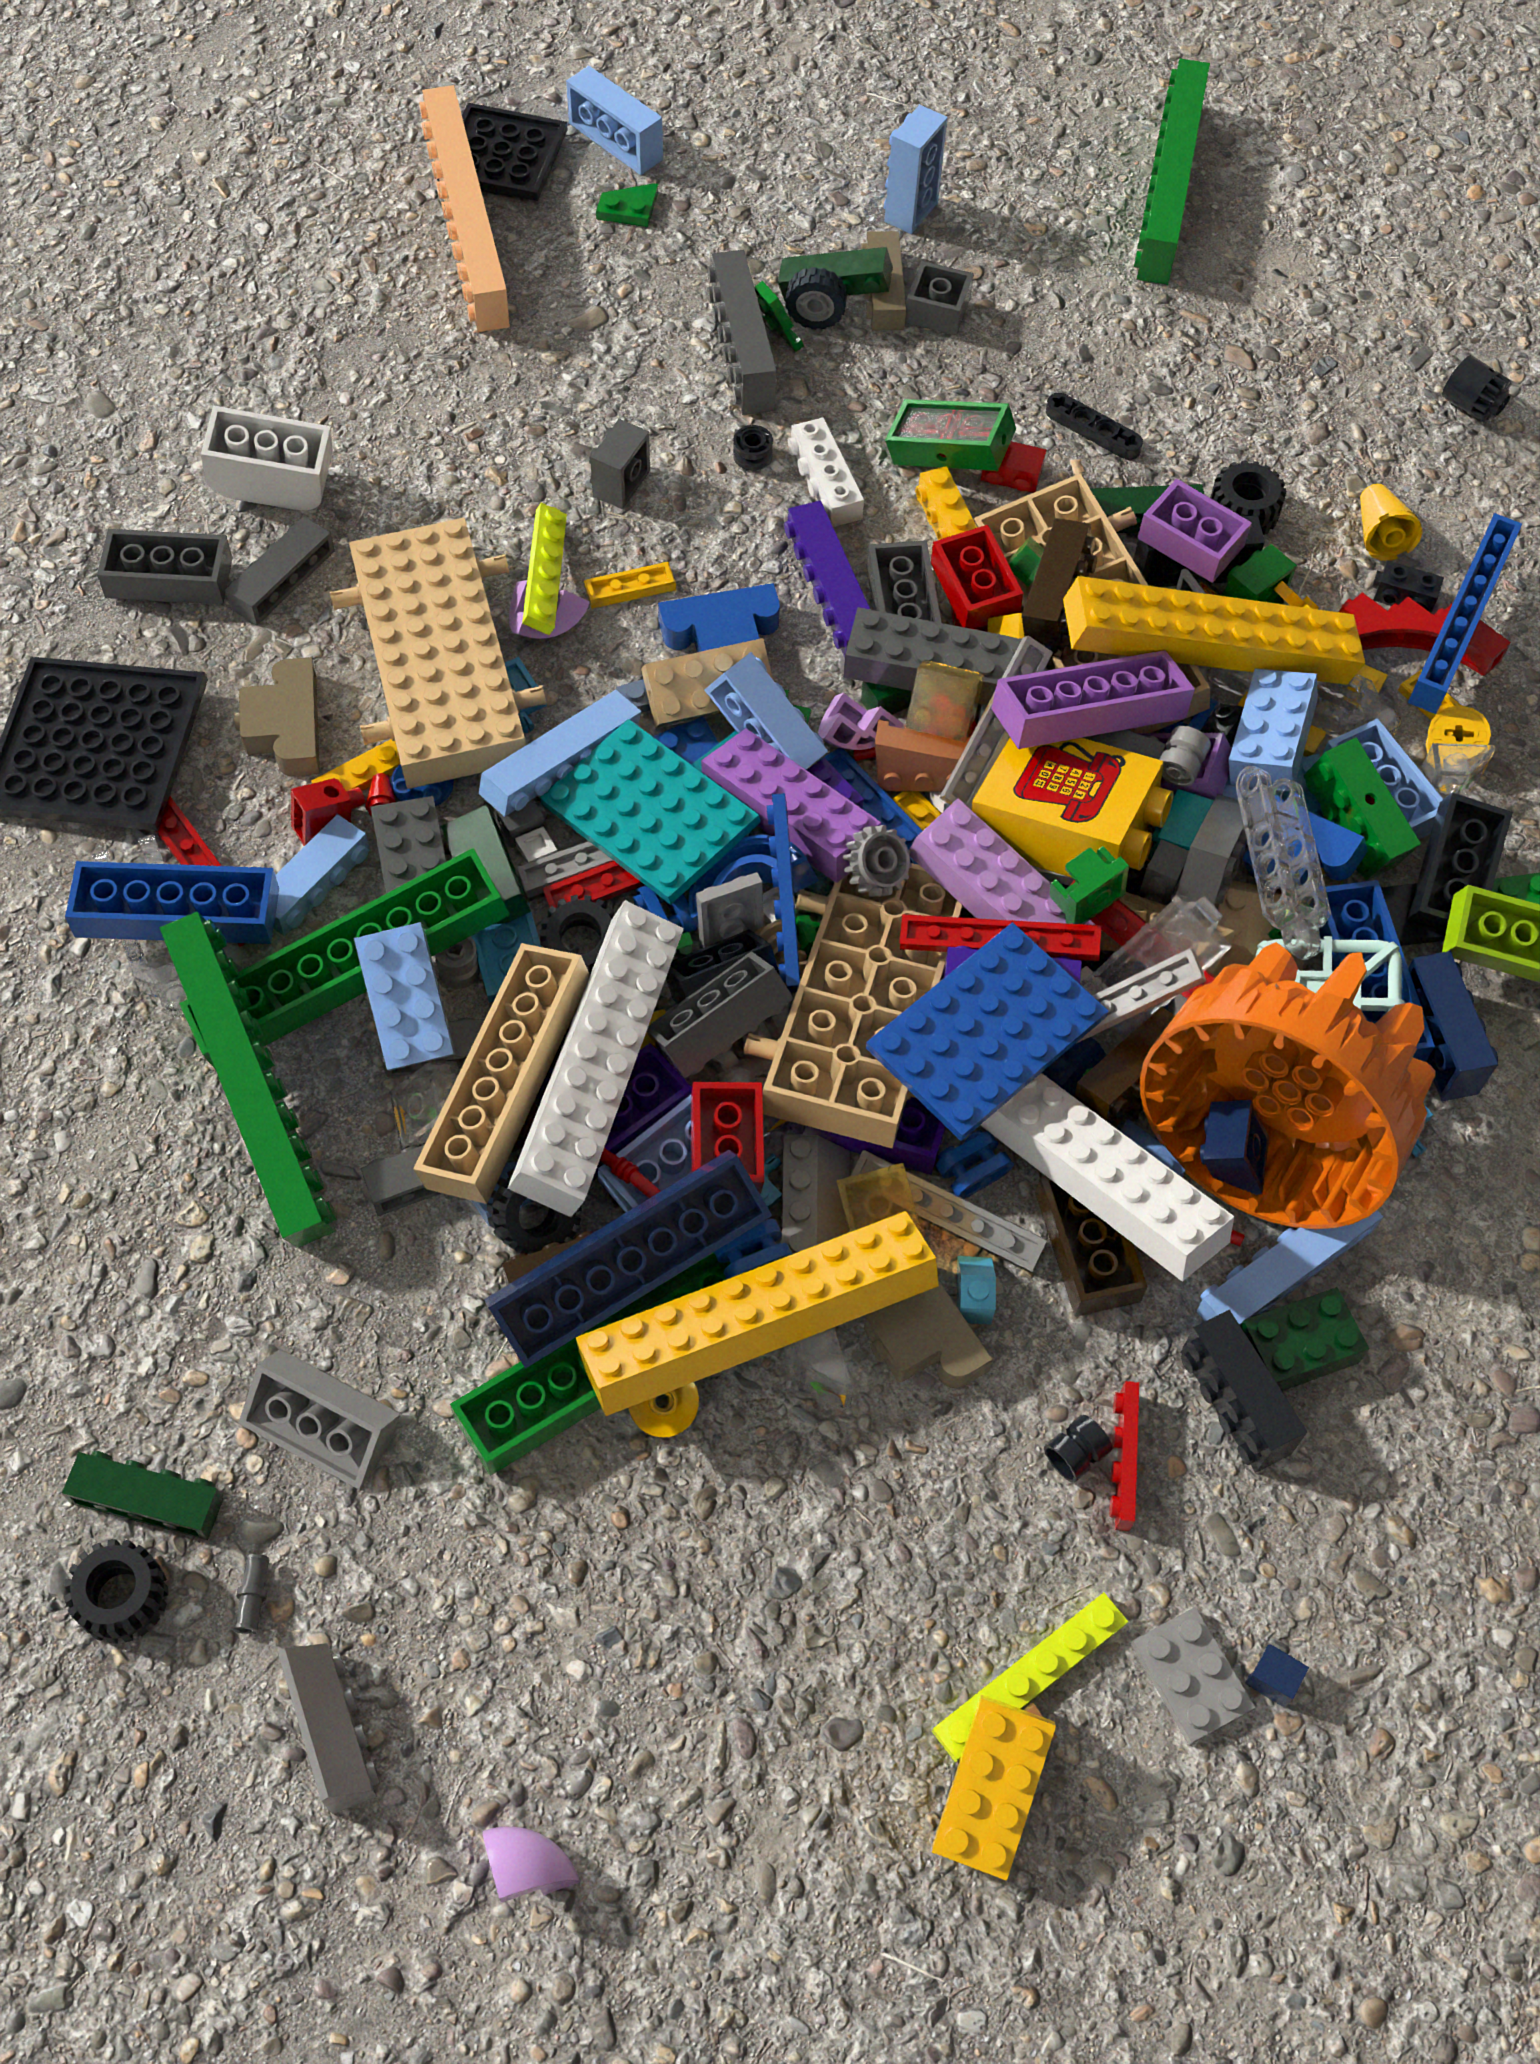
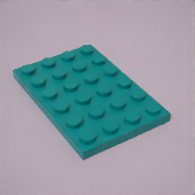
[539,719,761,905]

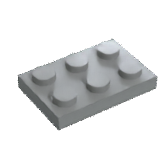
[696,872,764,949]
[1130,1607,1255,1745]

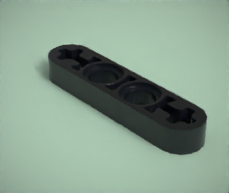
[1046,393,1143,460]

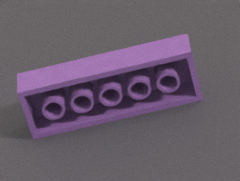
[991,650,1195,749]
[701,728,881,883]

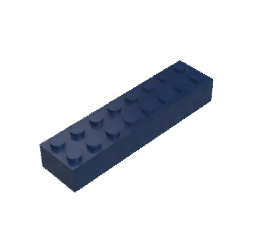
[484,1150,772,1369]

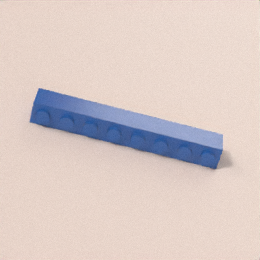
[1408,513,1522,714]

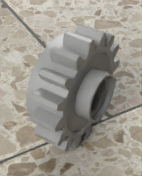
[843,825,912,897]

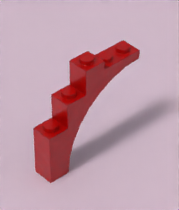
[1339,592,1511,676]

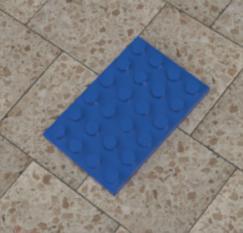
[866,922,1108,1141]

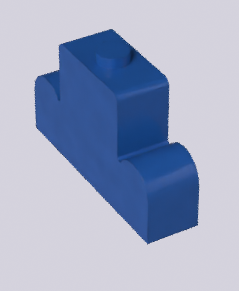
[658,583,780,652]
[1243,787,1368,898]

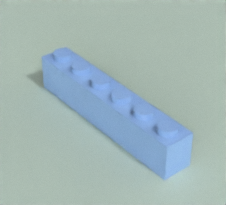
[479,690,642,817]
[1196,1210,1383,1325]

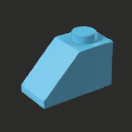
[957,1256,996,1325]

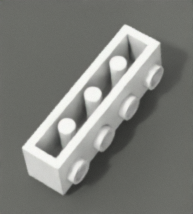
[788,417,864,527]

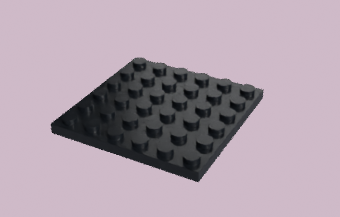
[0,657,208,831]

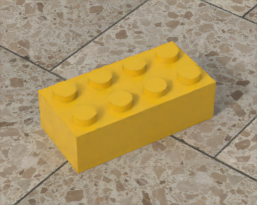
[932,1695,1056,1881]

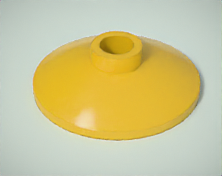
[628,1382,699,1437]

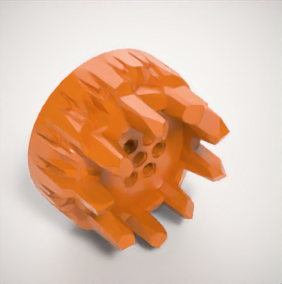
[1140,942,1436,1229]

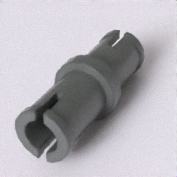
[233,1554,270,1634]

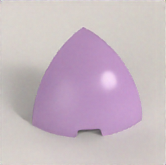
[509,580,590,639]
[818,693,904,750]
[483,1826,580,1903]

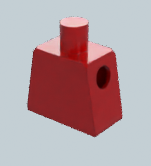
[291,778,365,846]

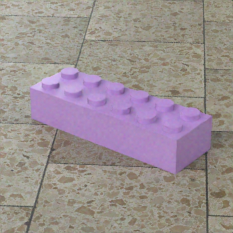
[909,798,1095,925]

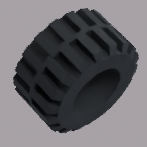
[1210,461,1286,535]
[540,895,614,974]
[487,1169,582,1254]
[64,1539,169,1644]

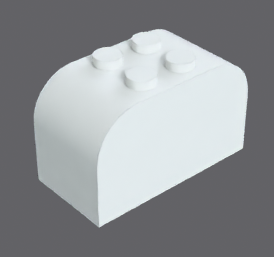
[201,405,333,511]

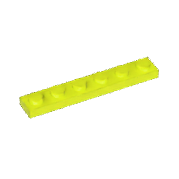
[522,502,567,635]
[932,1592,1128,1763]

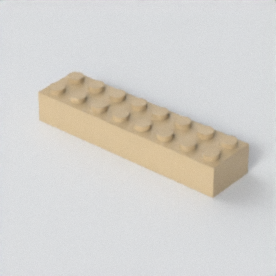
[413,943,590,1204]

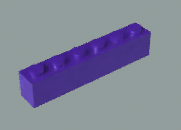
[784,500,870,657]

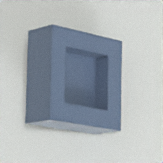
[616,679,651,713]

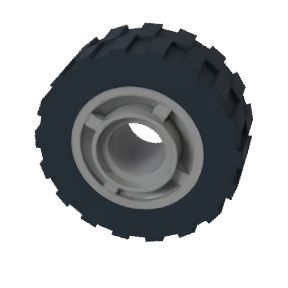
[785,267,847,330]

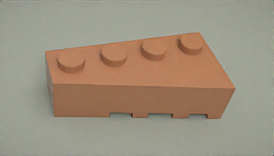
[875,720,1003,792]

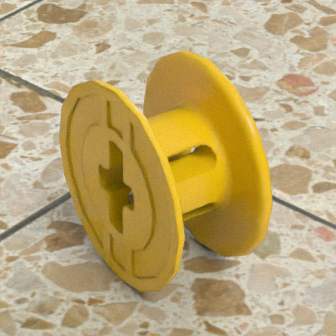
[1426,705,1491,774]

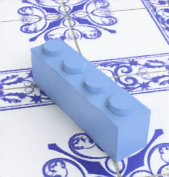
[274,814,370,936]

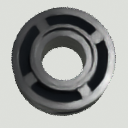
[733,425,773,471]

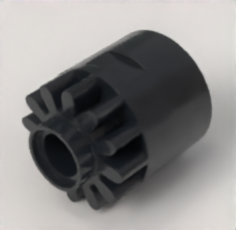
[1442,355,1512,423]

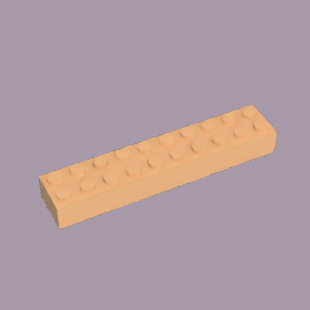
[419,85,510,333]

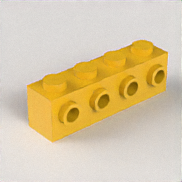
[915,466,977,540]

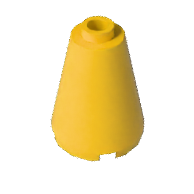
[1360,484,1423,561]

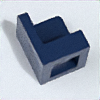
[1245,1644,1309,1708]

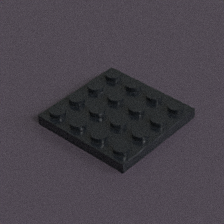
[437,103,568,201]

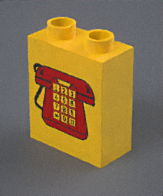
[972,738,1173,878]

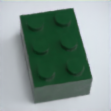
[1240,1287,1370,1391]

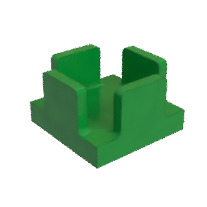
[1050,846,1129,924]

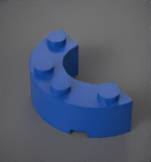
[689,835,819,928]

